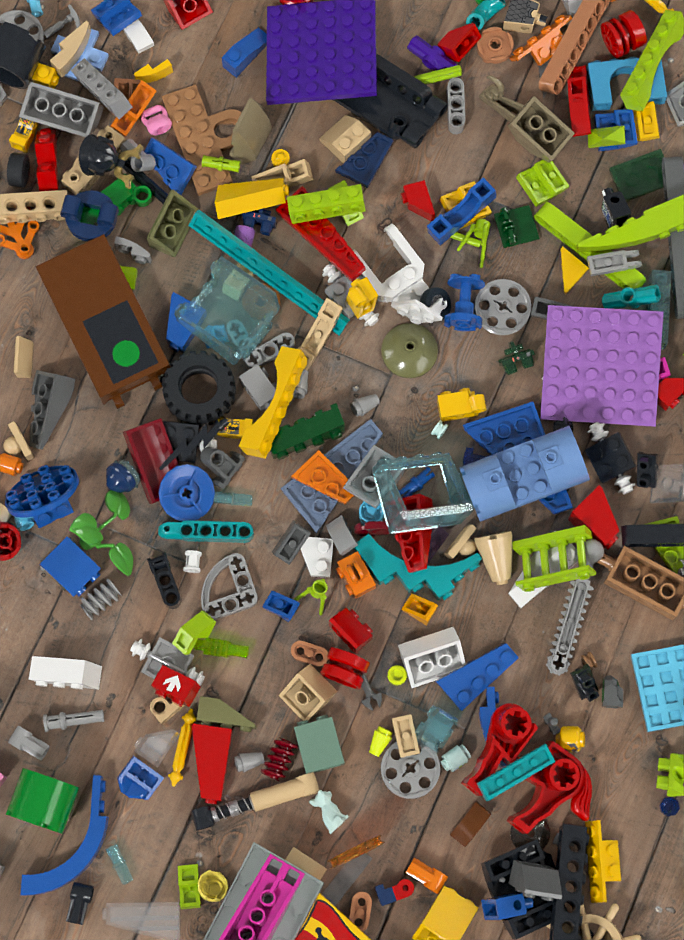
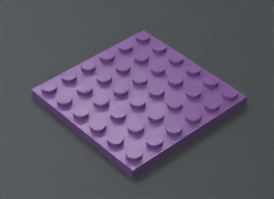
[540,305,663,427]

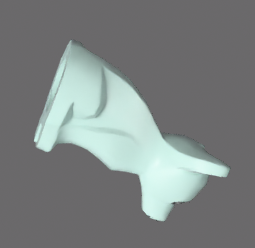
[309,790,349,834]

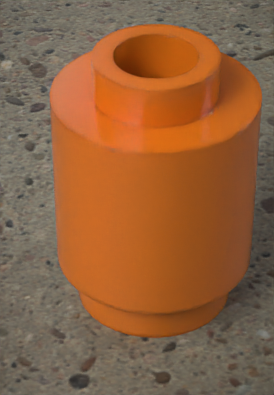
[0,453,24,476]

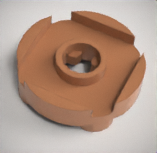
[477,27,514,64]

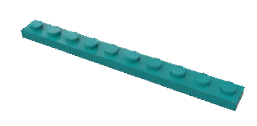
[189,210,350,336]

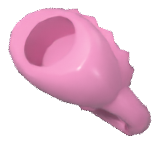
[141,105,172,136]

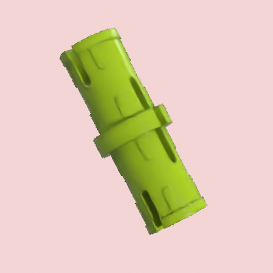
[202,155,240,173]

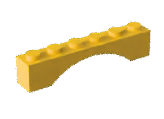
[239,346,308,459]

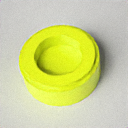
[387,665,407,686]

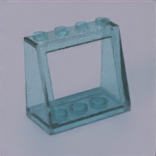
[372,452,474,534]

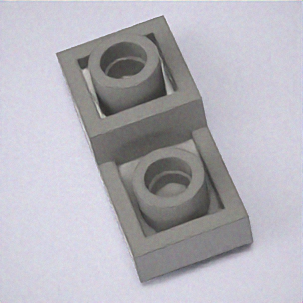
[114,236,152,264]
[326,515,358,556]

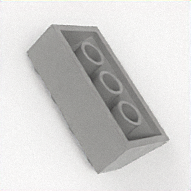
[19,82,104,137]

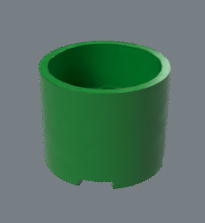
[6,768,79,834]

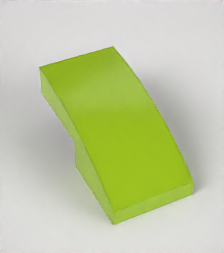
[178,864,201,910]

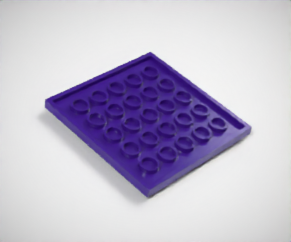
[266,0,377,105]

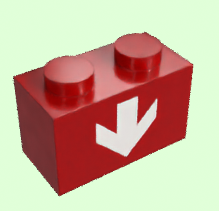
[151,665,201,707]

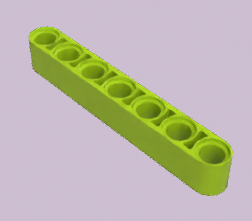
[534,202,646,289]

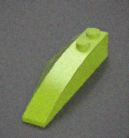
[576,195,684,252]

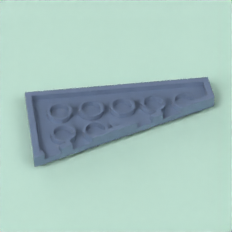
[281,419,383,534]

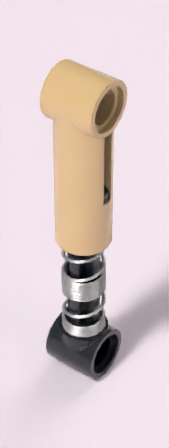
[191,772,320,831]

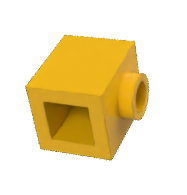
[32,63,59,89]

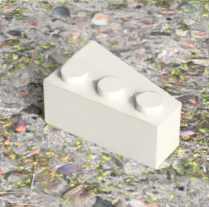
[29,656,102,690]

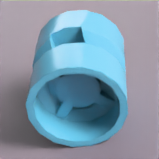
[359,502,384,526]

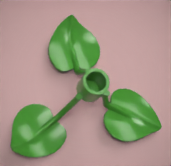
[69,490,133,577]

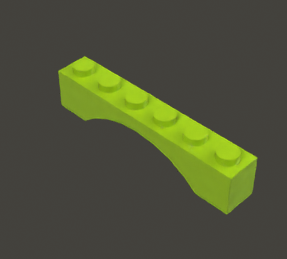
[620,10,684,111]

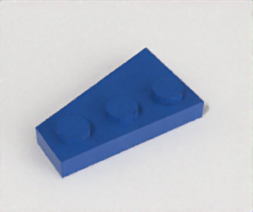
[144,138,197,195]

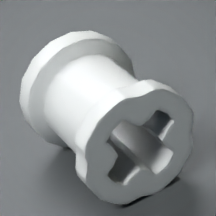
[183,550,202,573]

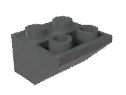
[509,860,562,901]

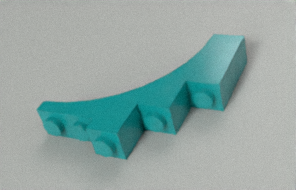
[353,534,482,601]

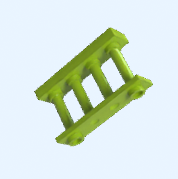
[512,525,596,592]

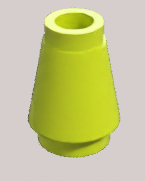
[369,726,393,757]

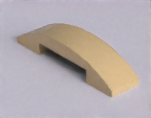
[298,298,344,371]

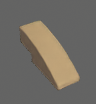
[50,20,91,77]
[251,159,314,188]

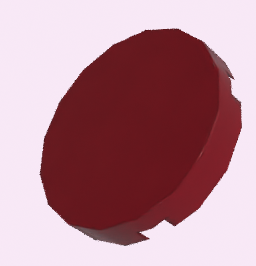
[354,521,393,536]

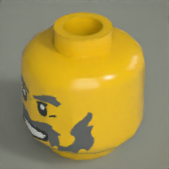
[556,726,585,752]

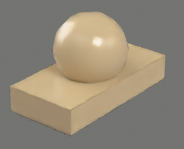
[3,421,34,461]
[444,524,477,559]

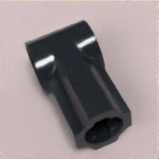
[66,882,94,925]

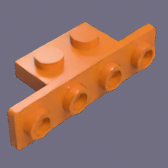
[509,14,573,66]

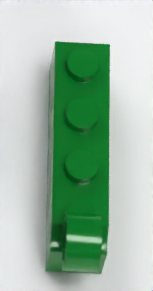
[80,174,152,241]

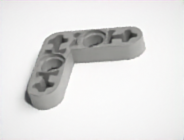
[226,320,295,369]

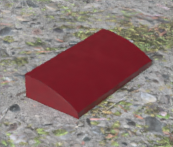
[123,418,187,504]

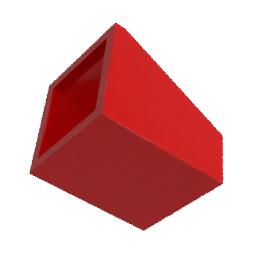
[568,485,620,550]

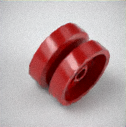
[320,647,370,690]

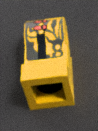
[9,118,38,153]
[217,418,253,439]

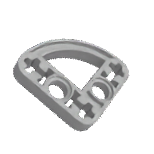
[201,553,258,620]

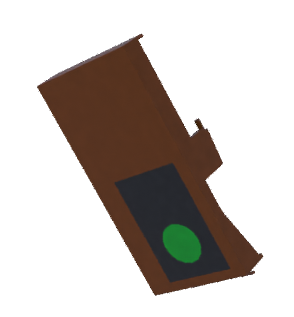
[35,234,170,409]

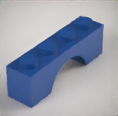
[427,177,496,246]

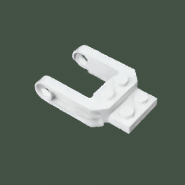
[353,223,429,316]

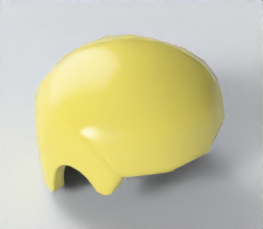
[197,870,229,902]

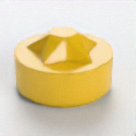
[271,149,290,167]

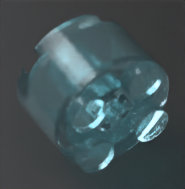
[416,706,459,753]

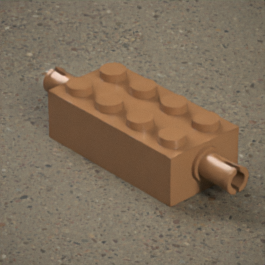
[597,546,684,621]

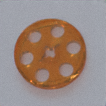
[327,835,385,869]

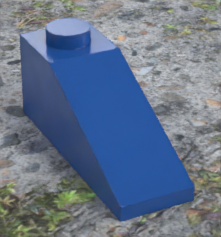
[222,27,267,78]

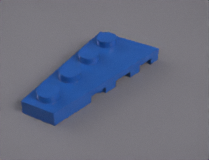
[435,643,519,711]

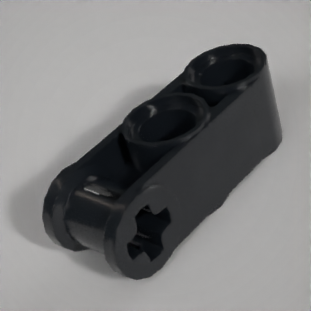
[147,552,182,609]

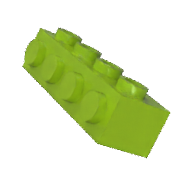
[287,184,366,224]

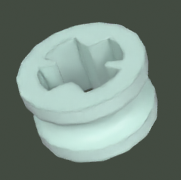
[431,420,448,439]

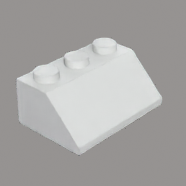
[398,627,466,688]

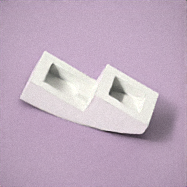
[123,19,154,54]

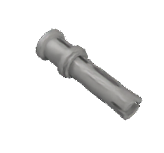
[43,709,104,732]

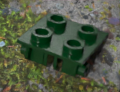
[494,205,540,248]

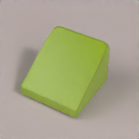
[120,266,138,290]

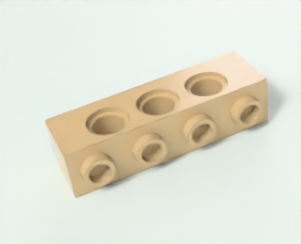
[0,190,67,224]

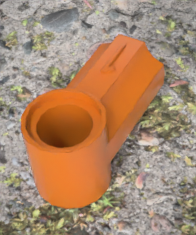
[405,858,448,894]

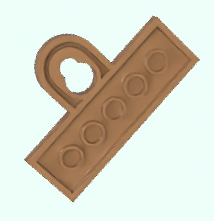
[161,85,242,196]

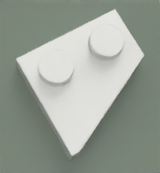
[301,537,334,578]

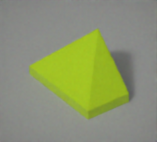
[588,125,626,148]

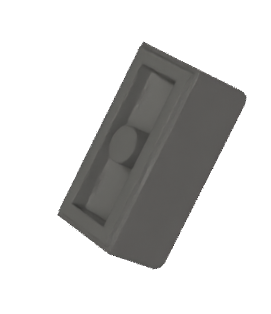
[272,520,311,565]

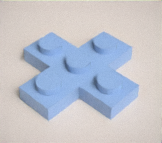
[51,29,109,81]

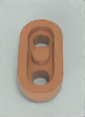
[291,641,329,667]
[349,892,372,932]

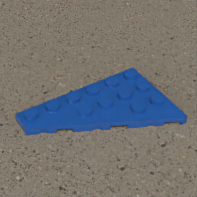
[463,402,573,515]

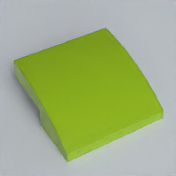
[516,160,569,207]

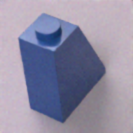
[166,292,207,353]

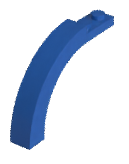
[21,775,109,896]

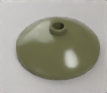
[381,323,438,378]

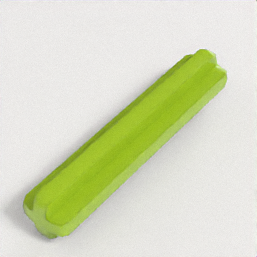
[413,65,462,85]

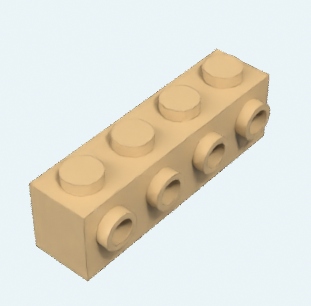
[61,125,126,195]

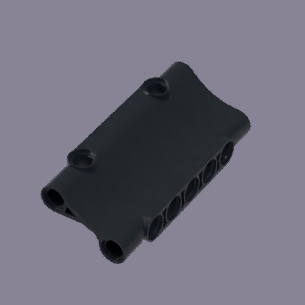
[333,54,448,149]

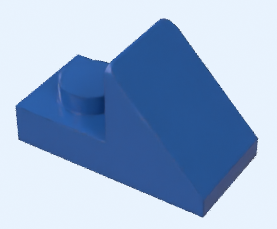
[262,591,300,622]

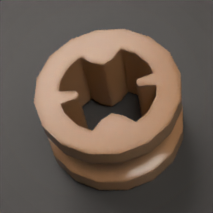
[581,651,598,669]

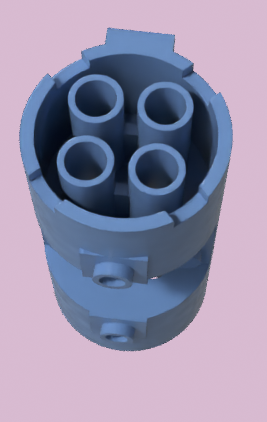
[459,426,590,522]

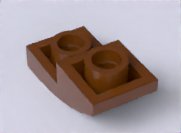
[450,801,491,847]

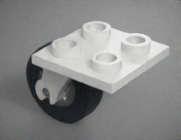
[391,287,451,324]

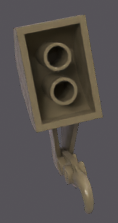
[479,75,575,163]

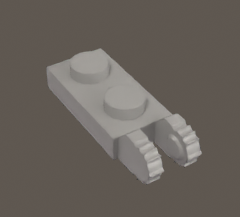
[587,250,642,276]

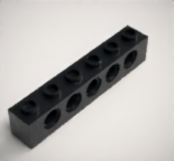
[549,823,589,940]

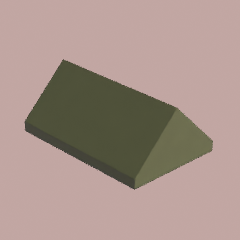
[147,190,199,257]

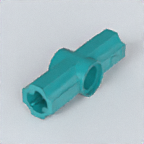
[602,285,661,309]

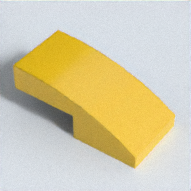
[133,59,173,83]

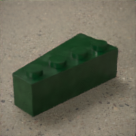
[270,403,345,460]

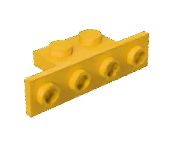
[585,820,621,903]

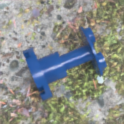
[444,274,485,331]

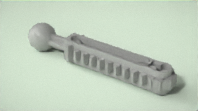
[546,539,604,676]

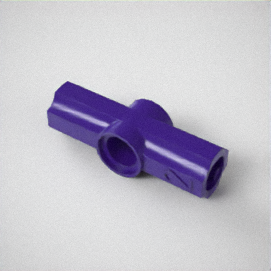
[407,35,457,80]

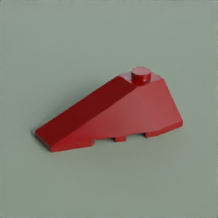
[387,494,433,573]

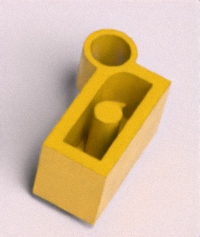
[346,277,378,319]
[437,388,487,422]

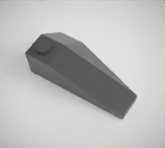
[29,370,75,450]

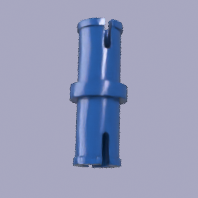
[398,467,435,498]

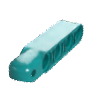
[158,521,254,543]

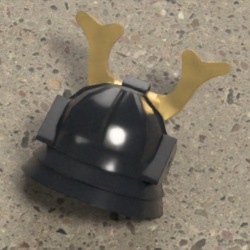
[79,134,144,189]

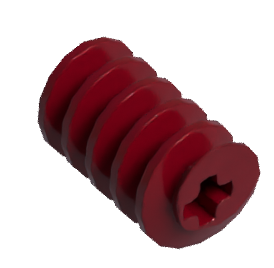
[260,737,298,782]

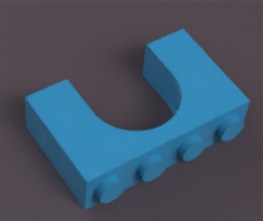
[587,57,667,111]

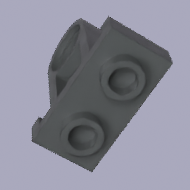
[200,447,246,489]

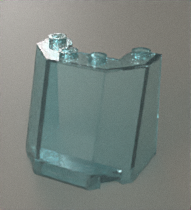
[174,256,280,365]

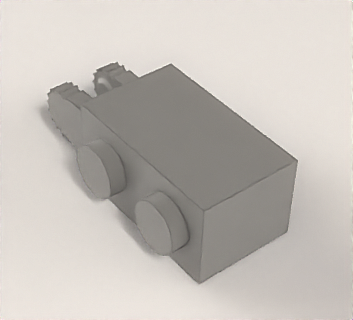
[239,364,287,411]

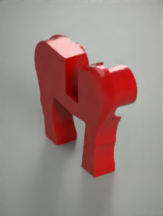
[461,703,592,834]

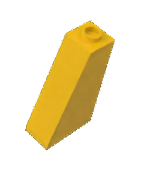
[215,178,289,219]

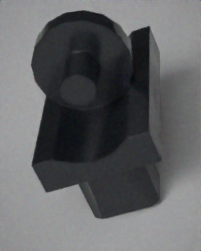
[637,451,658,488]
[570,664,599,702]

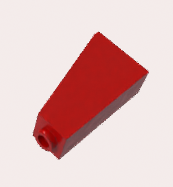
[192,723,233,805]

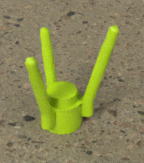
[457,219,491,268]
[293,579,328,616]

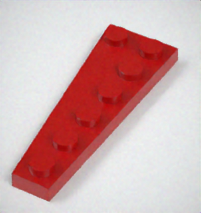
[276,186,366,282]

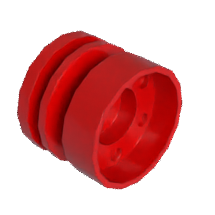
[601,10,647,58]

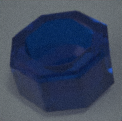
[659,797,680,817]

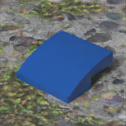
[91,0,142,36]
[594,109,638,151]

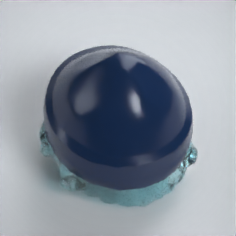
[106,460,140,493]

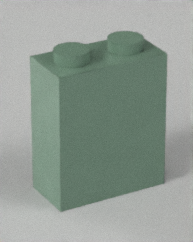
[294,715,345,774]

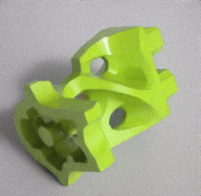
[656,753,684,797]

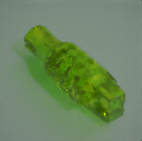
[194,638,249,659]

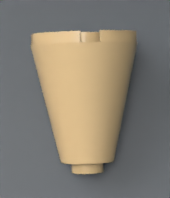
[474,531,513,585]

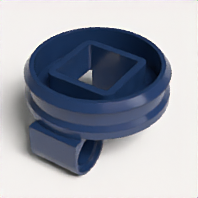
[60,190,119,242]

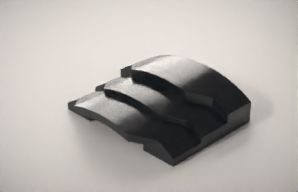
[481,839,568,940]

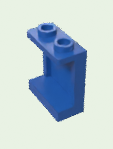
[40,536,101,597]

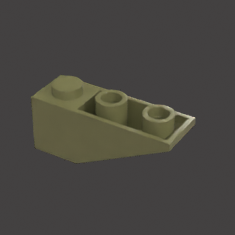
[196,696,256,732]

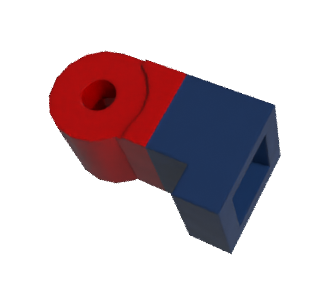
[374,879,414,906]

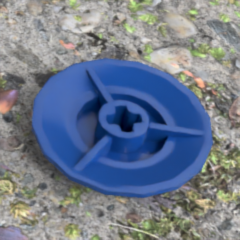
[158,464,215,521]

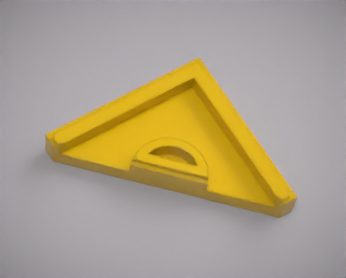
[560,246,589,294]

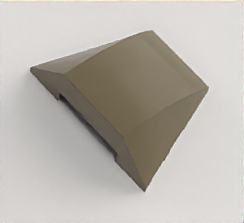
[230,98,272,165]

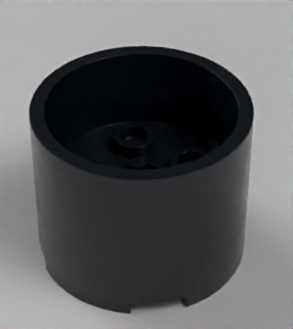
[0,22,46,89]

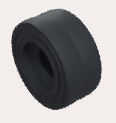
[7,152,30,187]

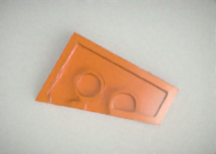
[291,450,355,505]

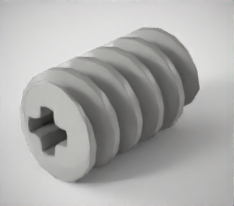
[79,578,123,620]

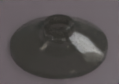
[510,819,550,850]

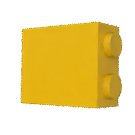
[412,885,478,940]

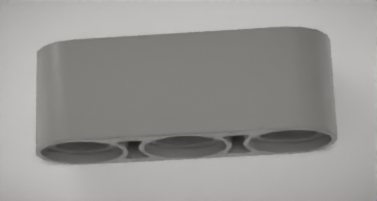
[447,78,465,135]

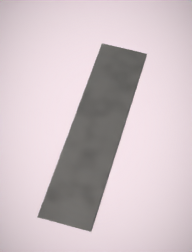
[322,847,372,906]

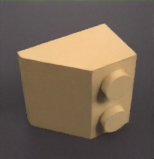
[319,115,371,164]
[279,663,338,721]

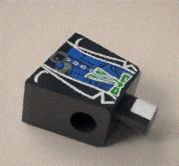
[601,188,632,229]

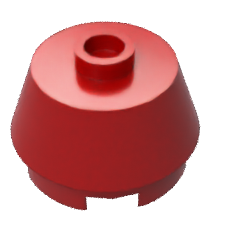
[0,522,21,561]

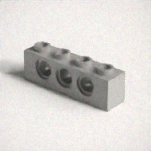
[71,58,133,119]

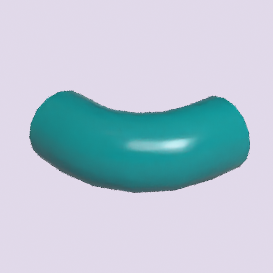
[466,0,507,30]

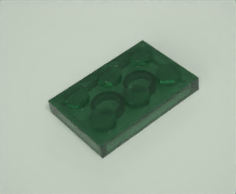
[609,149,664,202]

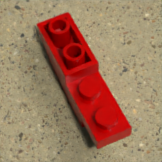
[567,65,591,137]

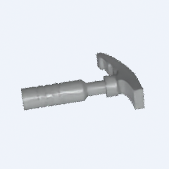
[43,4,81,39]

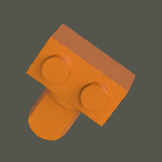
[336,551,376,599]

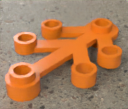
[0,207,39,259]

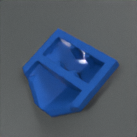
[117,756,164,800]

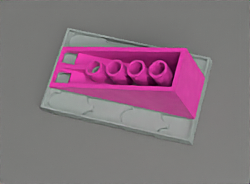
[203,842,324,940]

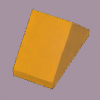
[401,593,438,626]

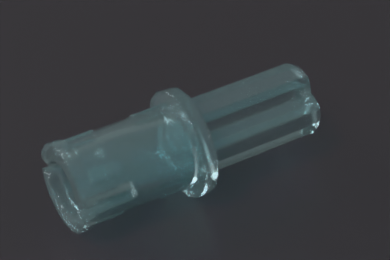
[214,491,253,507]
[106,844,133,885]

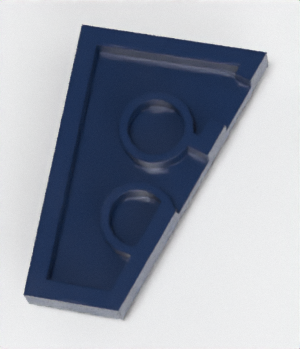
[335,132,394,188]

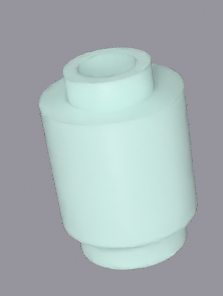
[441,744,471,772]

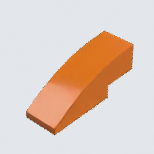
[110,80,156,137]

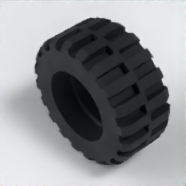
[162,351,236,427]

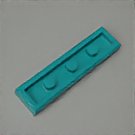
[477,744,556,801]

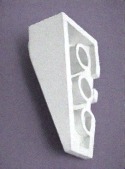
[508,531,578,608]

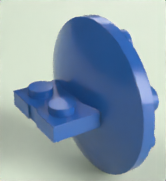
[5,465,79,528]

